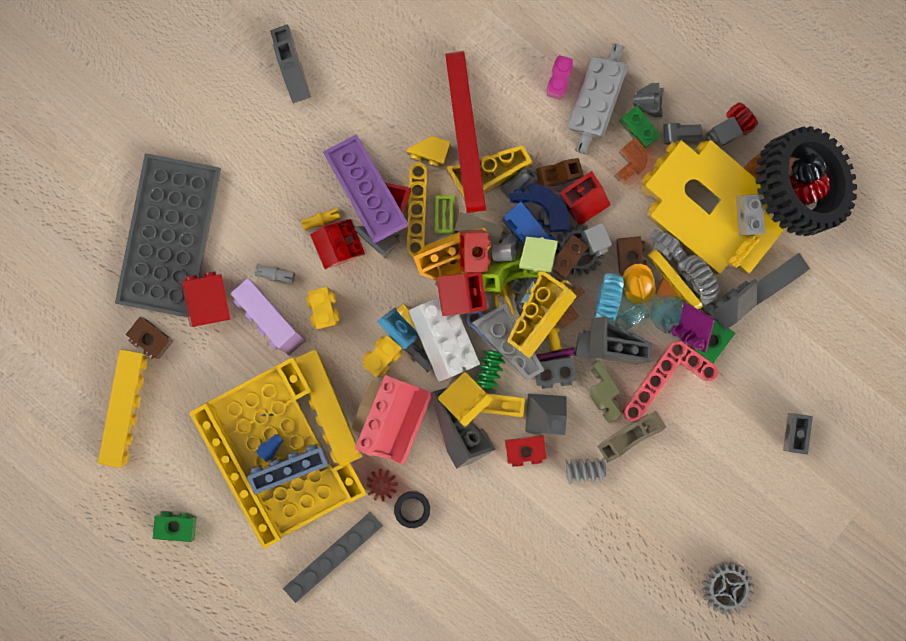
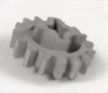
[648,229,686,263]

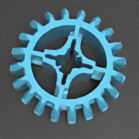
[594,273,624,323]

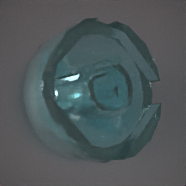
[651,295,687,334]

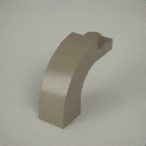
[597,411,666,463]

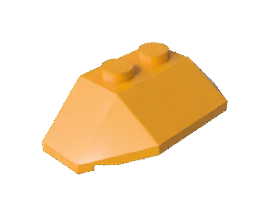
[413,227,491,281]

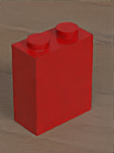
[181,271,231,327]

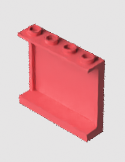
[355,375,432,465]

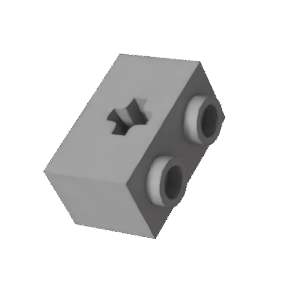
[736,194,765,235]
[581,223,612,257]

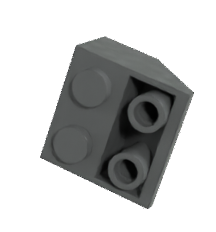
[711,279,758,330]

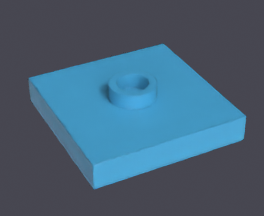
[377,308,419,350]

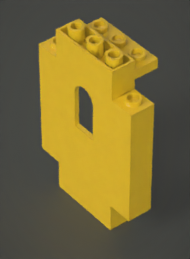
[640,140,785,274]

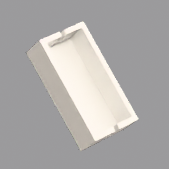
[409,298,480,382]

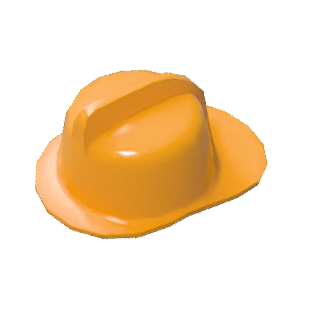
[623,264,656,304]

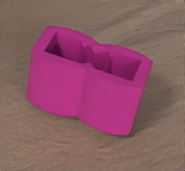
[547,55,573,100]

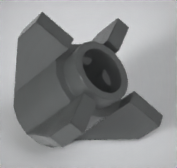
[633,83,664,117]

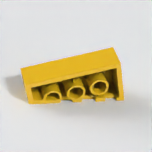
[446,145,533,201]

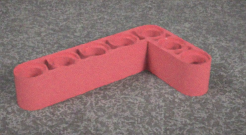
[623,341,718,421]

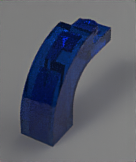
[509,184,570,232]

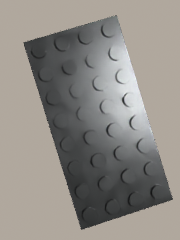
[115,153,221,317]

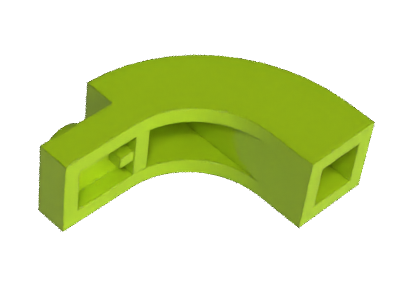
[482,253,548,292]

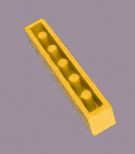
[98,349,148,468]
[295,349,363,466]

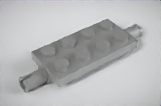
[567,43,629,154]

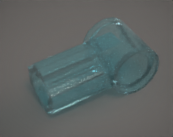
[614,302,650,330]

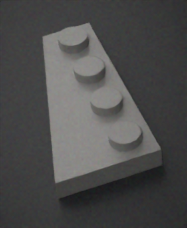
[471,303,545,380]

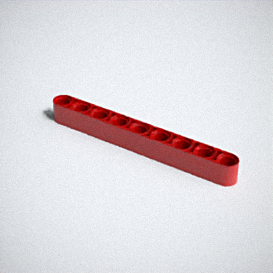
[445,51,486,213]

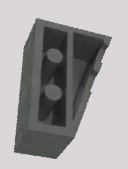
[590,316,651,365]

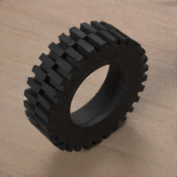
[755,126,857,236]

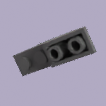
[270,24,311,104]

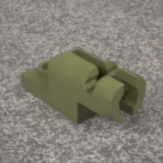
[589,360,623,423]

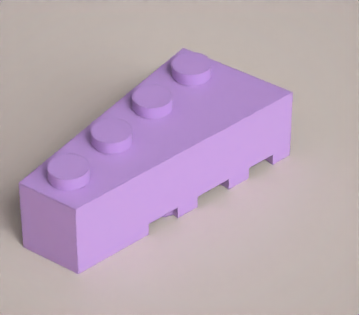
[231,278,306,355]

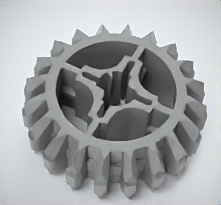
[678,255,720,305]
[701,562,754,615]

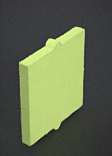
[519,237,558,272]

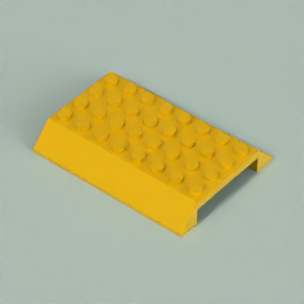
[189,357,367,550]

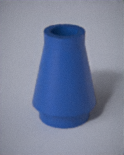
[256,433,284,462]

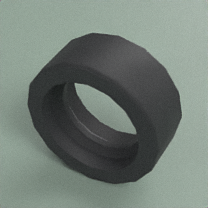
[394,491,430,529]

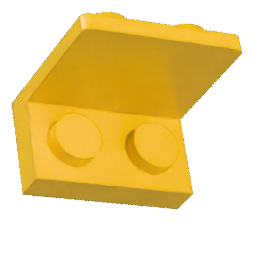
[438,372,493,427]

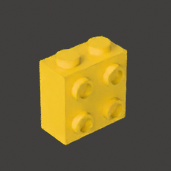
[306,287,341,330]
[361,336,403,378]

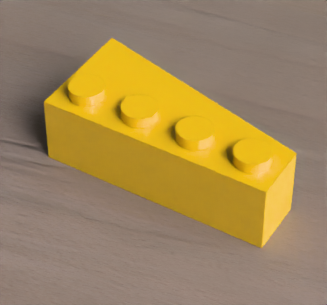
[507,271,577,359]

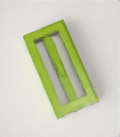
[435,195,454,234]

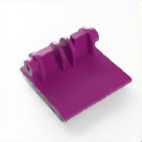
[670,302,715,353]

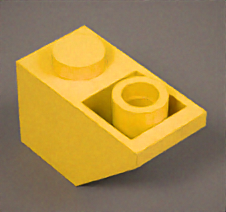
[407,136,451,167]

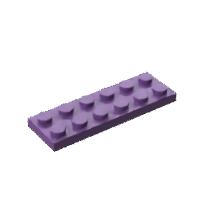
[323,134,408,243]

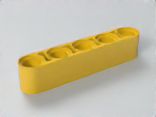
[407,162,427,257]

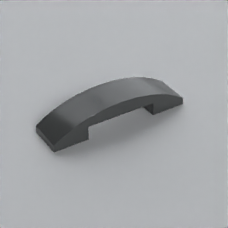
[757,253,810,305]

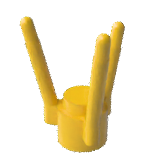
[492,283,517,316]

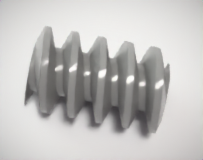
[565,458,606,484]

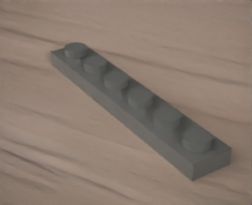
[283,511,383,603]

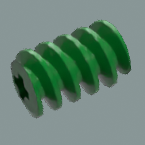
[474,350,506,392]

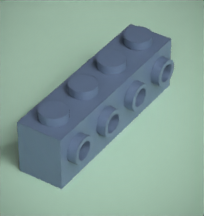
[247,443,329,495]

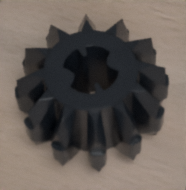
[791,153,826,184]

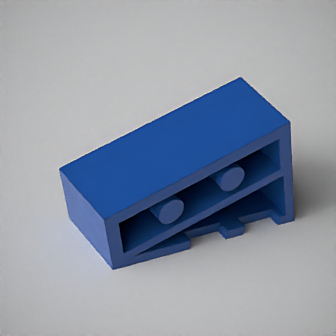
[502,202,558,248]

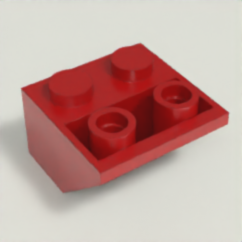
[558,171,611,226]
[310,219,365,269]
[436,272,487,316]

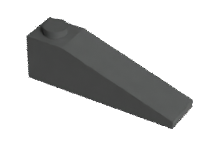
[431,388,496,469]

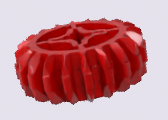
[789,172,830,206]

